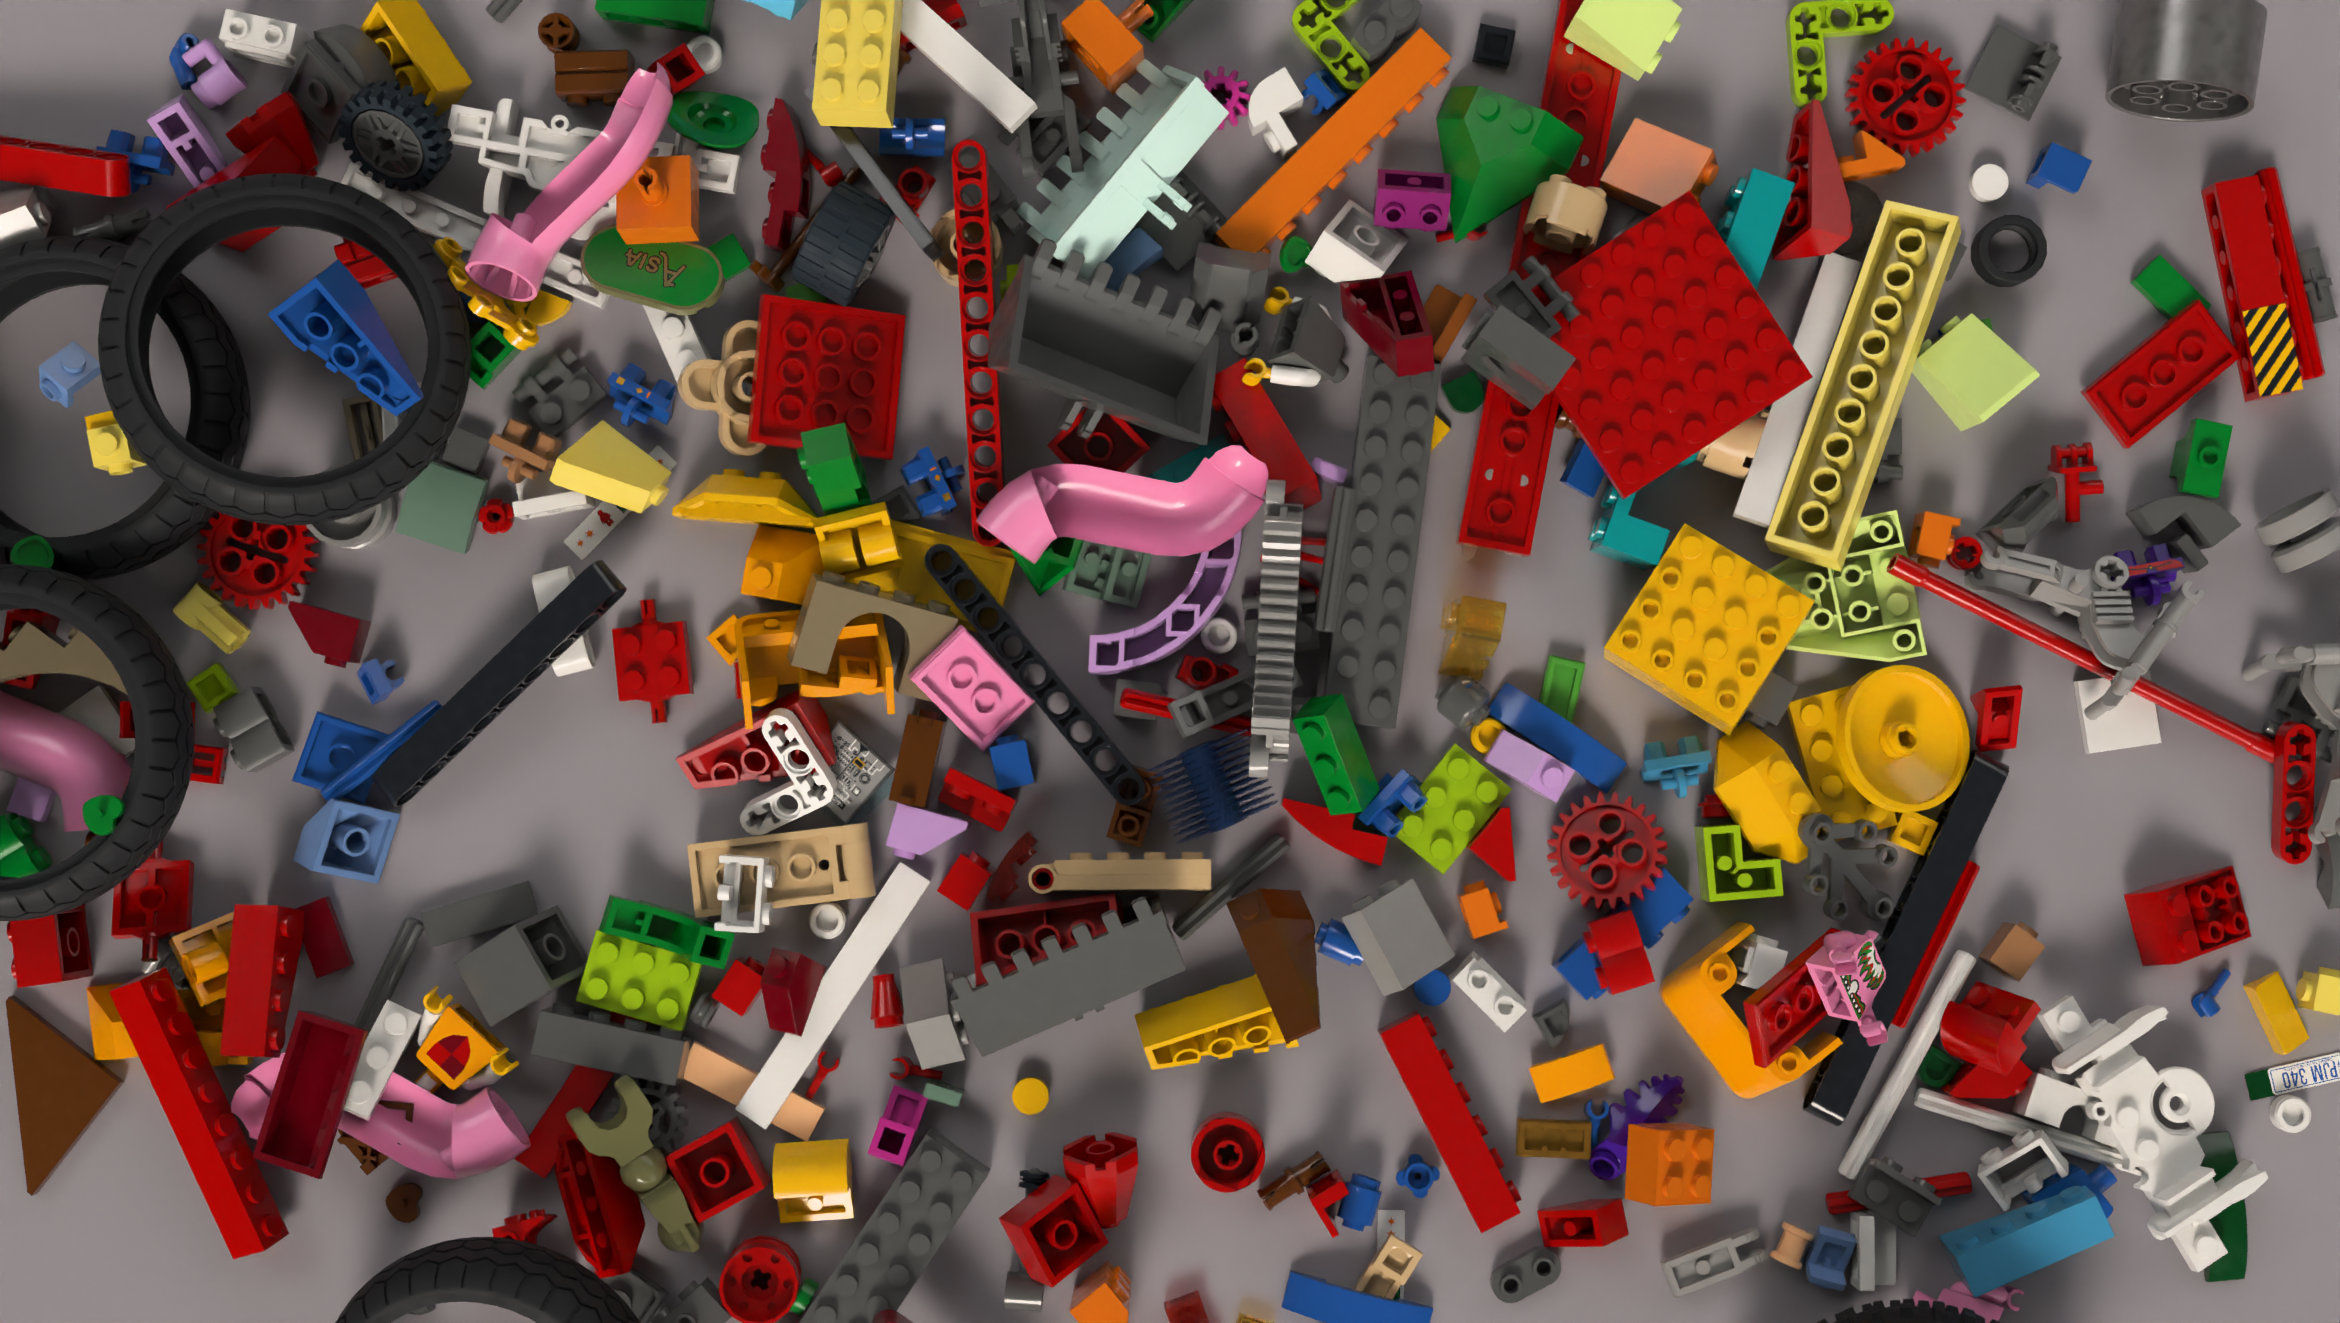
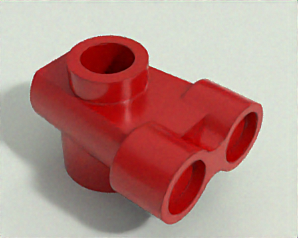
[878,164,936,223]
[1175,654,1239,691]

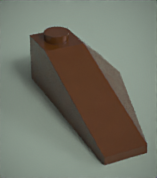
[1226,888,1321,1044]

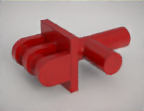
[2048,442,2104,522]

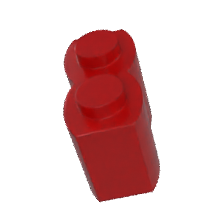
[1582,909,1655,995]

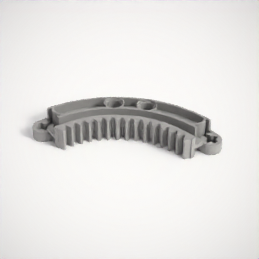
[1249,479,1303,778]

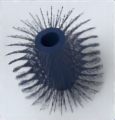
[1146,729,1278,844]

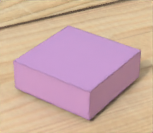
[1311,457,1348,486]
[6,777,56,822]

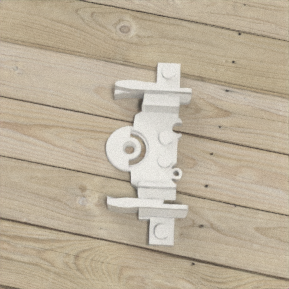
[447,98,742,240]
[2037,995,2268,1273]

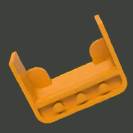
[734,609,895,729]
[1659,921,1843,1098]

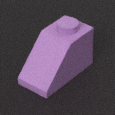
[1483,729,1575,803]
[885,803,971,860]

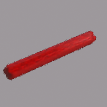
[1891,860,1980,1028]

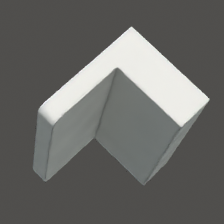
[512,470,595,520]
[1850,1210,1896,1291]

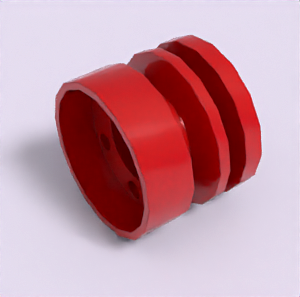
[719,1235,802,1323]

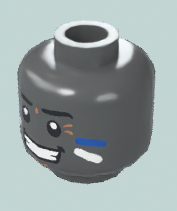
[1435,674,1491,728]

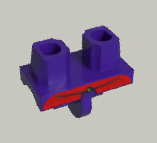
[2110,544,2185,606]

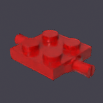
[612,599,694,724]
[111,839,194,962]

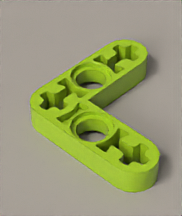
[1291,0,1370,94]
[1785,0,1894,109]

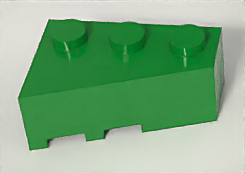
[797,422,872,516]

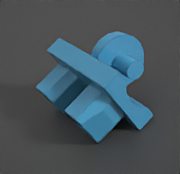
[1640,735,1712,799]

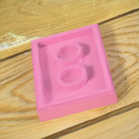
[908,624,1035,752]

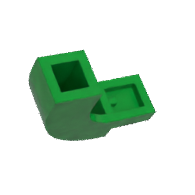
[599,895,735,969]

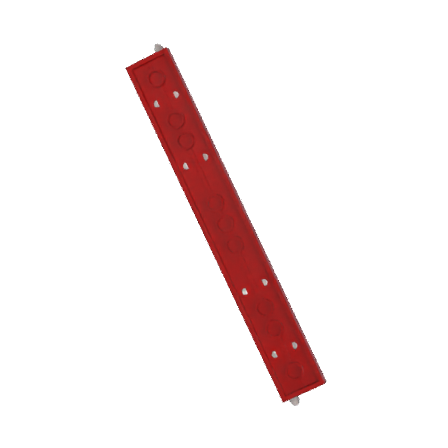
[1456,0,1622,561]

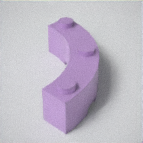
[1088,530,1242,675]

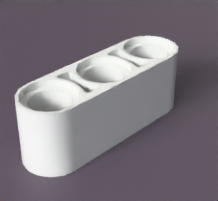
[532,566,595,677]

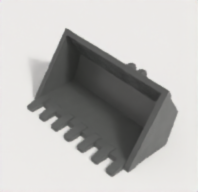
[988,238,1222,445]
[950,894,1186,1057]

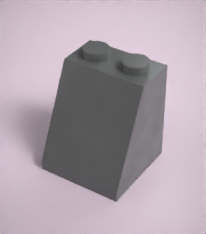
[454,905,588,1027]

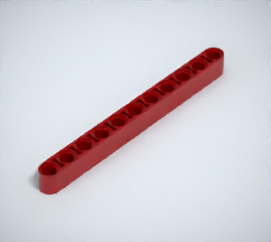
[952,139,1005,547]

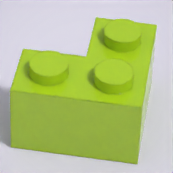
[1694,824,1784,902]

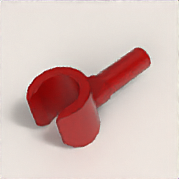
[807,148,844,187]
[1435,230,1488,243]
[805,1050,840,1099]
[889,1056,943,1080]

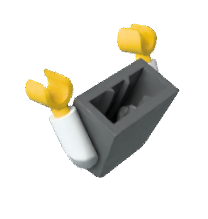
[1242,286,1349,387]

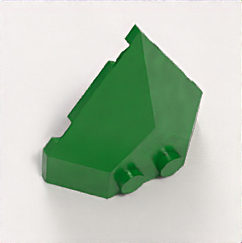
[1436,86,1584,244]

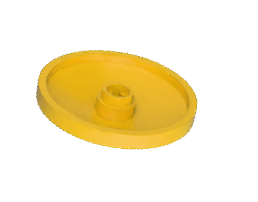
[1836,665,1970,813]

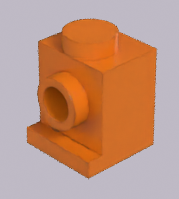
[1907,511,1961,569]
[1456,880,1509,939]

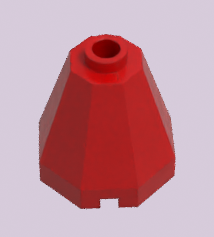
[225,92,321,177]
[1063,1132,1139,1229]

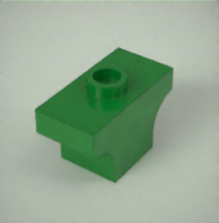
[470,321,522,390]
[2169,418,2233,499]

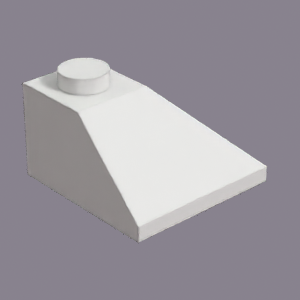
[1305,199,1409,283]

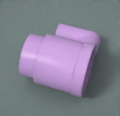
[182,39,248,110]

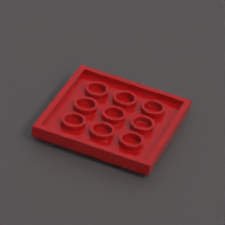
[747,294,906,461]

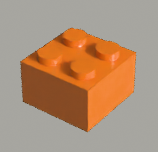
[1625,1122,1715,1206]

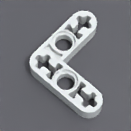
[740,708,837,835]

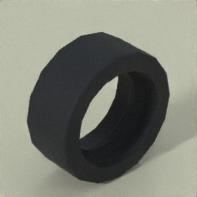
[1971,215,2047,287]

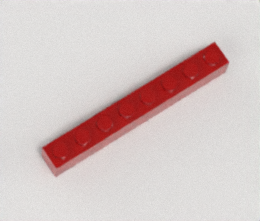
[109,967,289,1260]

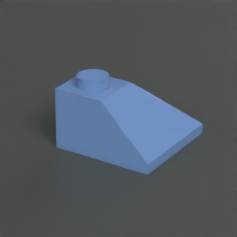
[293,798,400,884]

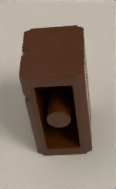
[554,49,635,108]

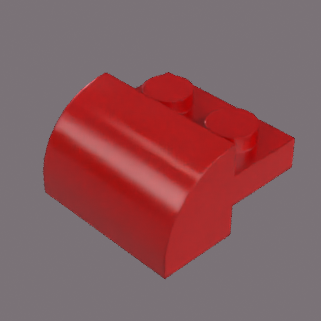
[1940,981,2041,1077]

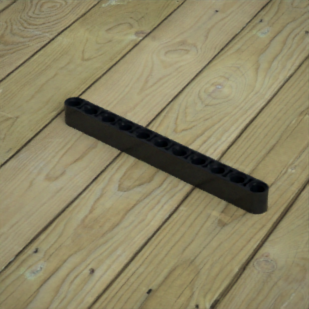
[1803,749,2009,1126]

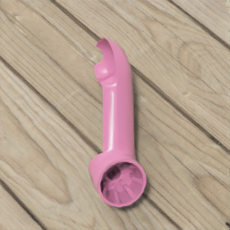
[465,62,673,302]
[976,445,1268,564]
[0,690,131,832]
[231,1052,531,1179]

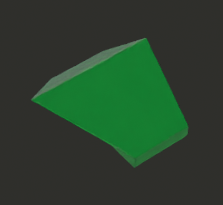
[1008,537,1084,597]

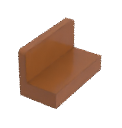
[1423,284,1478,364]

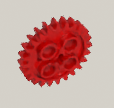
[1844,37,1966,157]
[196,512,320,610]
[1547,792,1668,912]

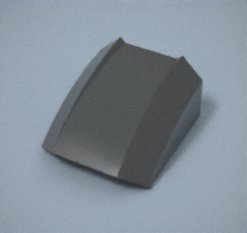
[1190,242,1271,333]
[1976,476,2059,552]

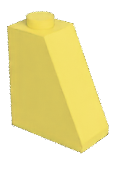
[549,420,672,514]

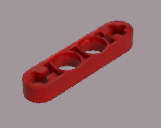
[2271,721,2316,865]

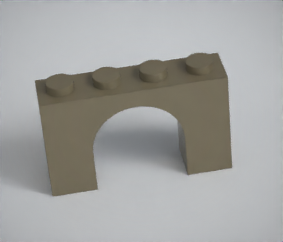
[786,571,958,702]

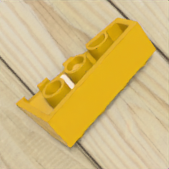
[1134,974,1299,1070]

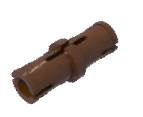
[1257,1151,1331,1211]

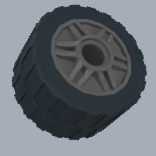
[791,181,896,307]

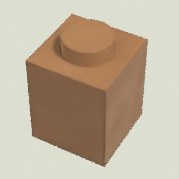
[1978,922,2046,982]

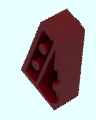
[1340,270,1435,377]

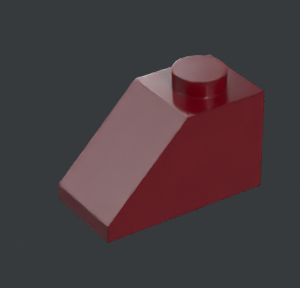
[288,601,371,668]
[760,947,826,1037]

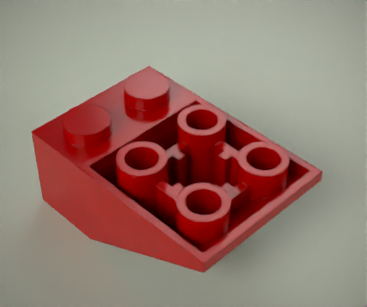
[2124,866,2252,966]

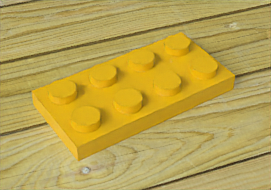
[1786,684,1898,841]

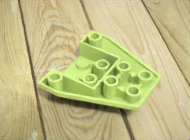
[1766,510,1927,662]

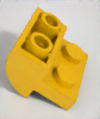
[772,1138,855,1223]

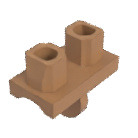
[488,418,562,484]

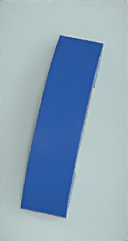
[1489,682,1627,794]
[1282,1270,1433,1323]

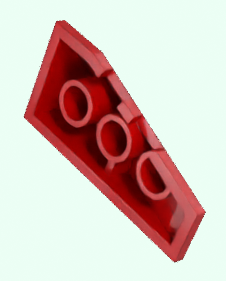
[1772,99,1853,261]
[676,690,837,789]

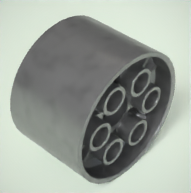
[2105,0,2268,122]

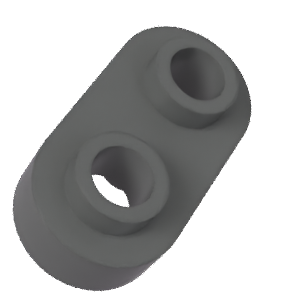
[1490,1246,1561,1303]

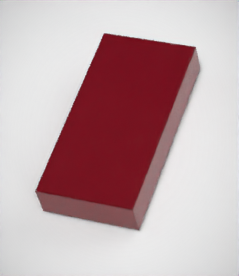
[295,896,355,978]

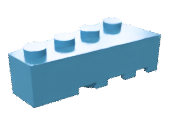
[1938,1185,2115,1298]

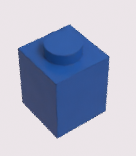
[989,734,1036,791]

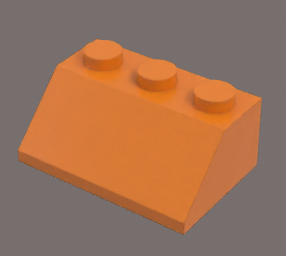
[1069,1261,1132,1323]

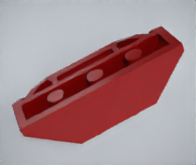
[165,135,301,252]
[555,1131,646,1279]

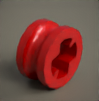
[1946,536,1983,570]

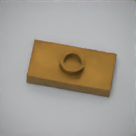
[1515,1118,1592,1159]

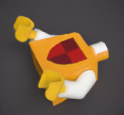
[415,985,520,1094]

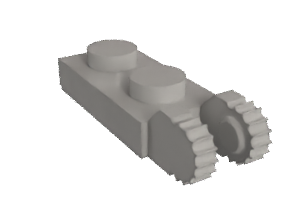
[1660,1227,1769,1298]

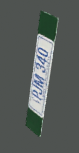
[2244,1052,2340,1101]

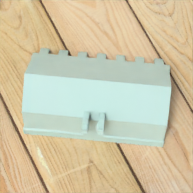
[1017,59,1229,280]

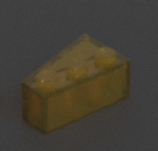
[1438,595,1507,681]

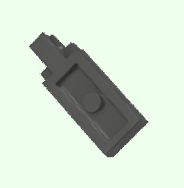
[944,146,1025,237]

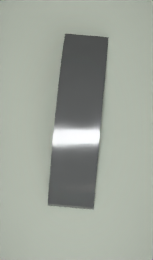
[1167,665,1303,739]

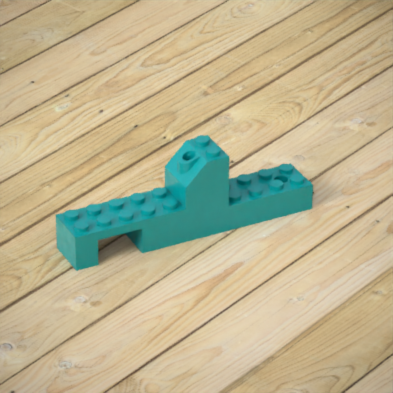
[1588,168,1795,571]

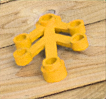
[433,237,539,351]

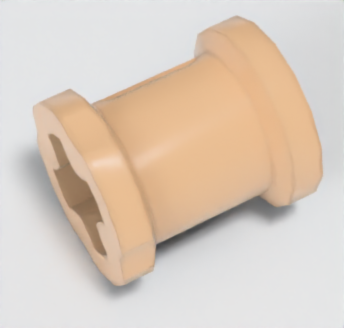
[1769,1222,1815,1270]

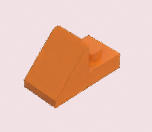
[1837,130,1906,183]

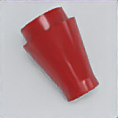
[870,974,904,1029]

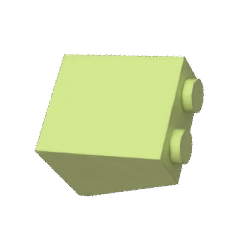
[1563,0,1682,81]
[1912,313,2040,431]

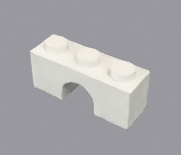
[643,305,712,384]
[344,1000,421,1121]
[2012,1067,2117,1148]

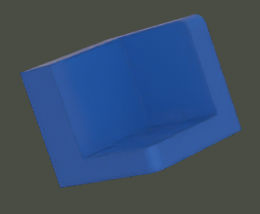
[2026,142,2092,194]

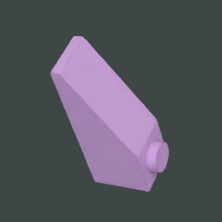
[147,94,228,188]

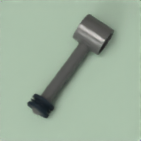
[1004,1168,1049,1312]

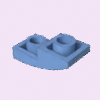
[1089,227,1163,291]

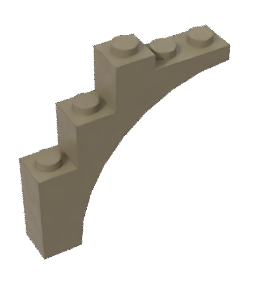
[0,621,128,695]

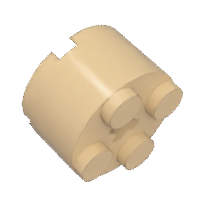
[1523,174,1608,254]
[930,209,1004,287]
[1696,409,1770,480]

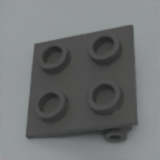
[1964,24,2062,122]
[1135,170,1228,272]

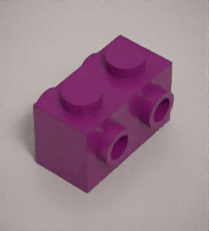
[1373,169,1451,232]

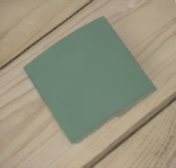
[395,461,489,554]
[1062,541,1152,609]

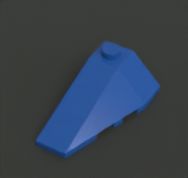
[268,259,424,416]

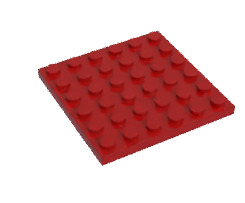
[1532,190,1813,500]

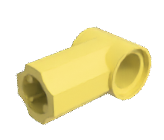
[172,582,251,654]

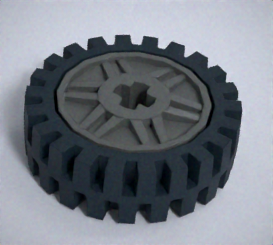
[338,80,453,192]

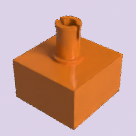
[1061,0,1154,95]
[616,155,700,245]

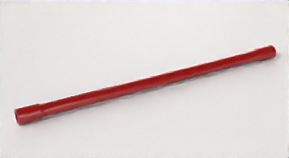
[1886,553,2275,764]

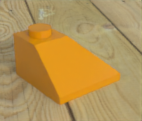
[740,524,825,605]
[86,982,139,1060]

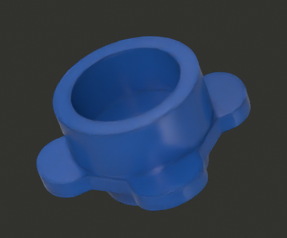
[1396,1154,1440,1198]

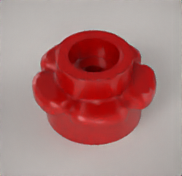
[478,498,514,534]
[1698,794,1731,818]

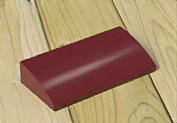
[252,1010,368,1179]

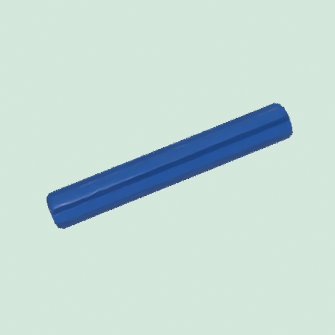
[320,700,443,801]

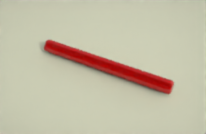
[2255,167,2325,380]

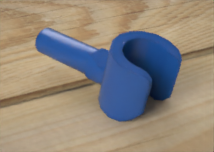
[2191,969,2231,1017]
[1584,1099,1609,1151]

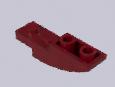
[760,98,811,252]

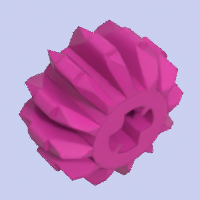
[1201,66,1251,130]

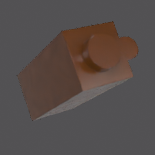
[889,709,947,808]

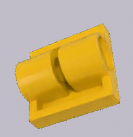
[813,502,904,581]

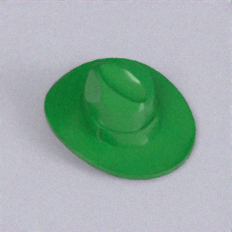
[667,91,759,151]

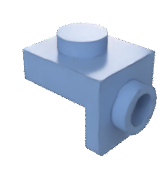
[39,341,101,408]
[1804,1225,1856,1291]

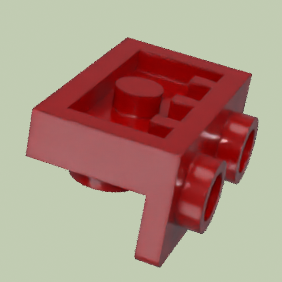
[938,767,1019,832]

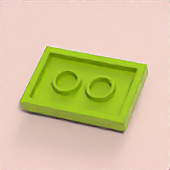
[1396,743,1512,875]
[576,929,703,1030]

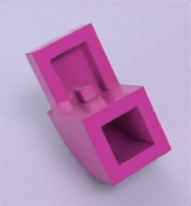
[868,1085,929,1167]

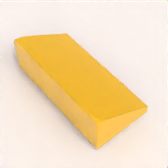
[2243,971,2309,1055]

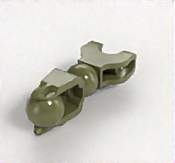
[566,1074,704,1253]

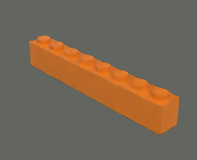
[1215,27,1452,254]

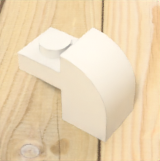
[1248,67,1304,159]

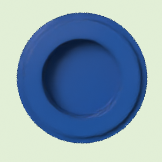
[1413,969,1451,1006]

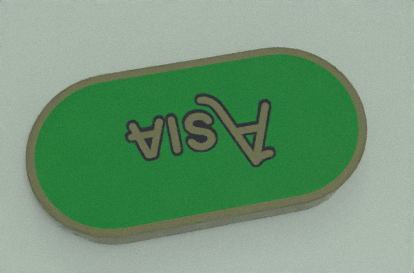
[580,224,725,316]

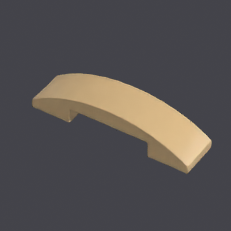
[1353,1234,1423,1299]

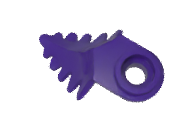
[1589,1074,1685,1180]

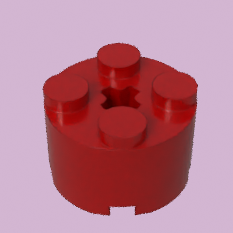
[1191,1112,1265,1193]

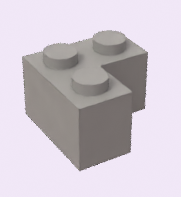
[899,958,969,1070]

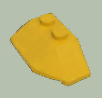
[672,469,819,529]
[1713,721,1822,864]

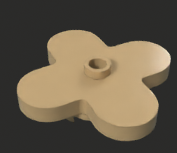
[678,320,766,457]

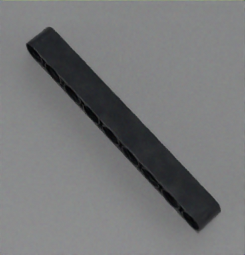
[924,544,1147,806]
[371,560,627,807]

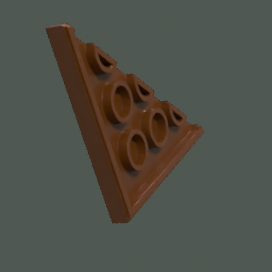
[6,996,125,1196]

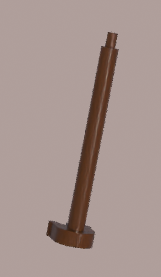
[748,164,862,293]

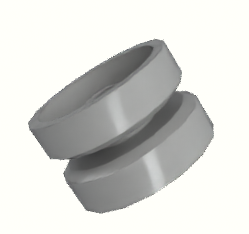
[306,466,397,550]
[2254,488,2340,574]

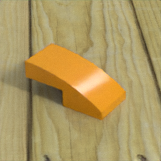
[798,655,877,697]
[1529,1043,1615,1103]

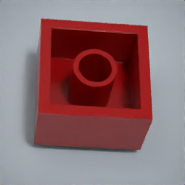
[1047,407,1151,473]
[7,904,93,988]
[664,1116,772,1223]
[999,1175,1109,1288]

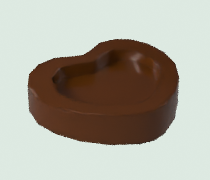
[385,1183,423,1223]

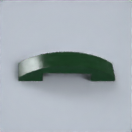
[2196,1131,2248,1282]

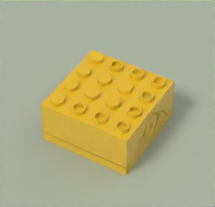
[1604,523,1815,736]

